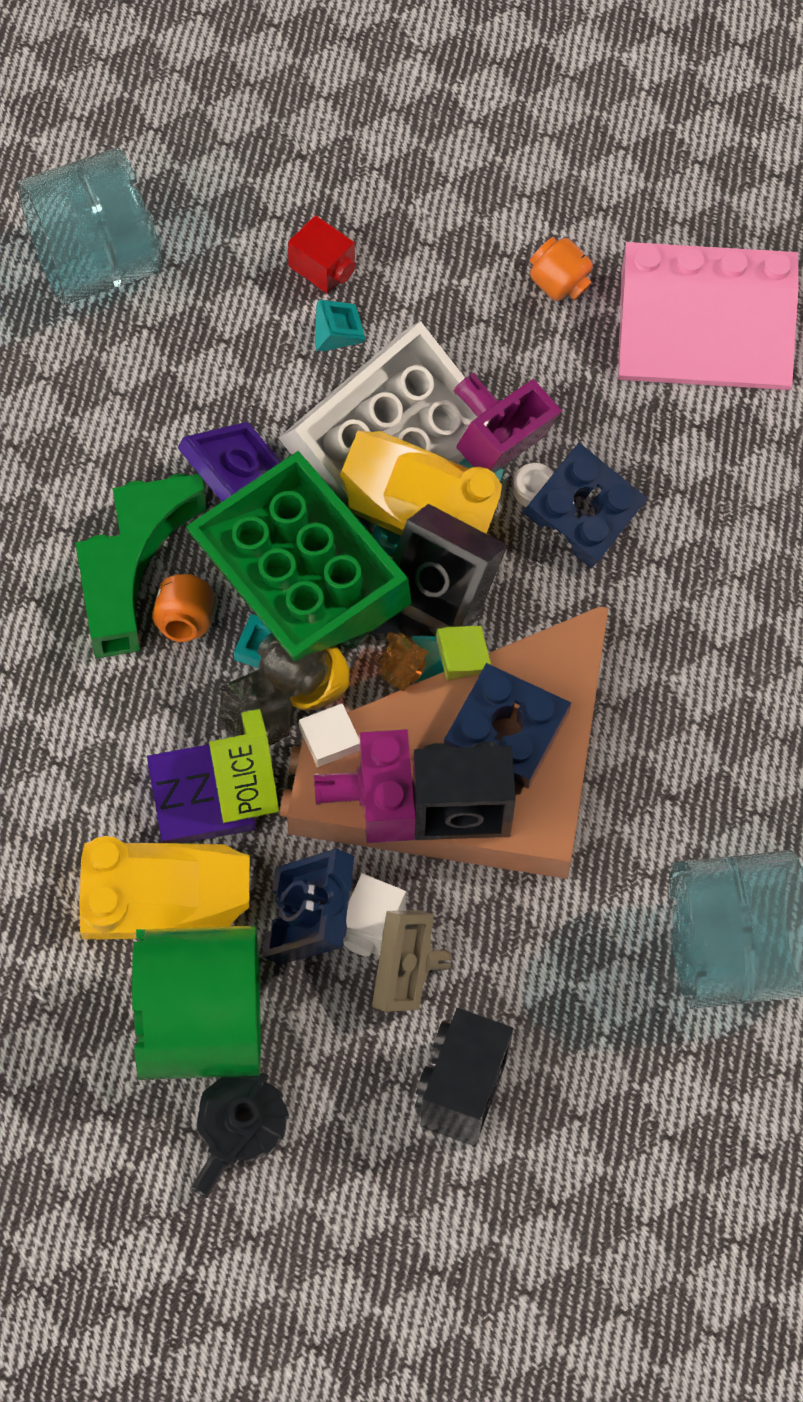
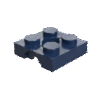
[522,442,648,569]
[444,663,571,789]
[262,848,355,965]

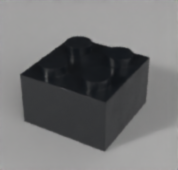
[392,504,508,629]
[412,742,516,840]
[415,1008,514,1147]

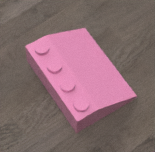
[618,242,799,390]

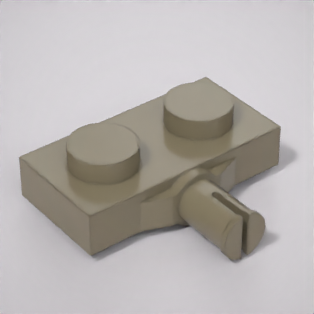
[372,910,452,1012]

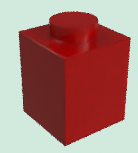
[288,215,356,294]

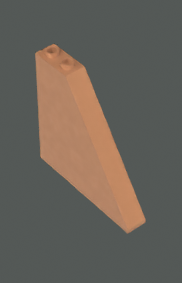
[280,606,609,879]

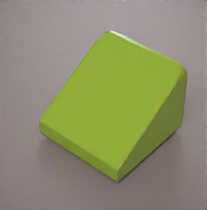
[436,626,491,681]

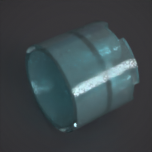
[17,147,162,306]
[668,850,803,1009]

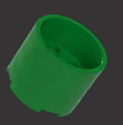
[132,925,261,1080]

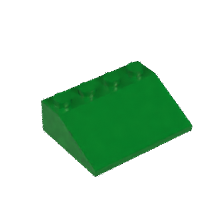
[186,451,411,662]

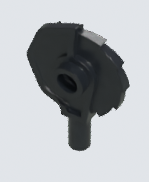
[191,1073,289,1198]

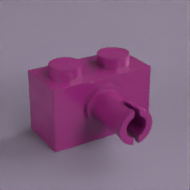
[453,373,562,473]
[314,729,415,843]

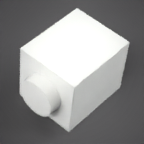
[343,873,406,956]

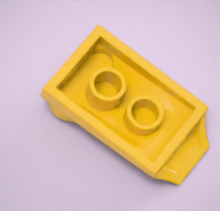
[339,430,502,536]
[79,836,250,939]

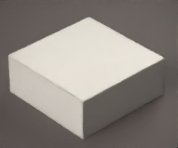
[299,703,359,767]

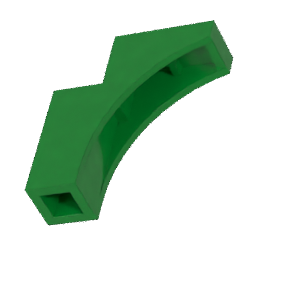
[75,473,207,659]

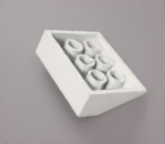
[279,321,477,532]

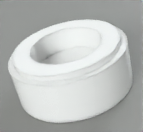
[513,463,554,507]

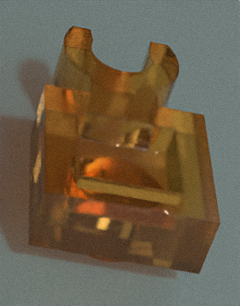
[374,632,428,692]

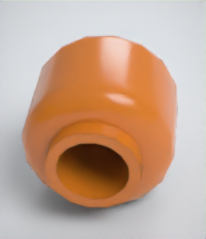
[529,237,593,301]
[152,574,216,642]

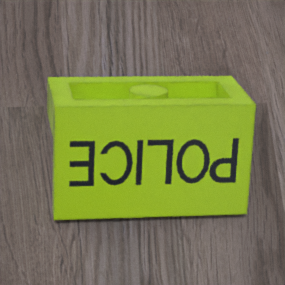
[209,709,279,823]

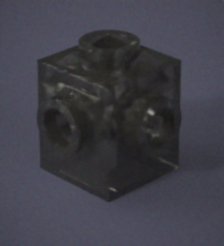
[220,669,293,745]

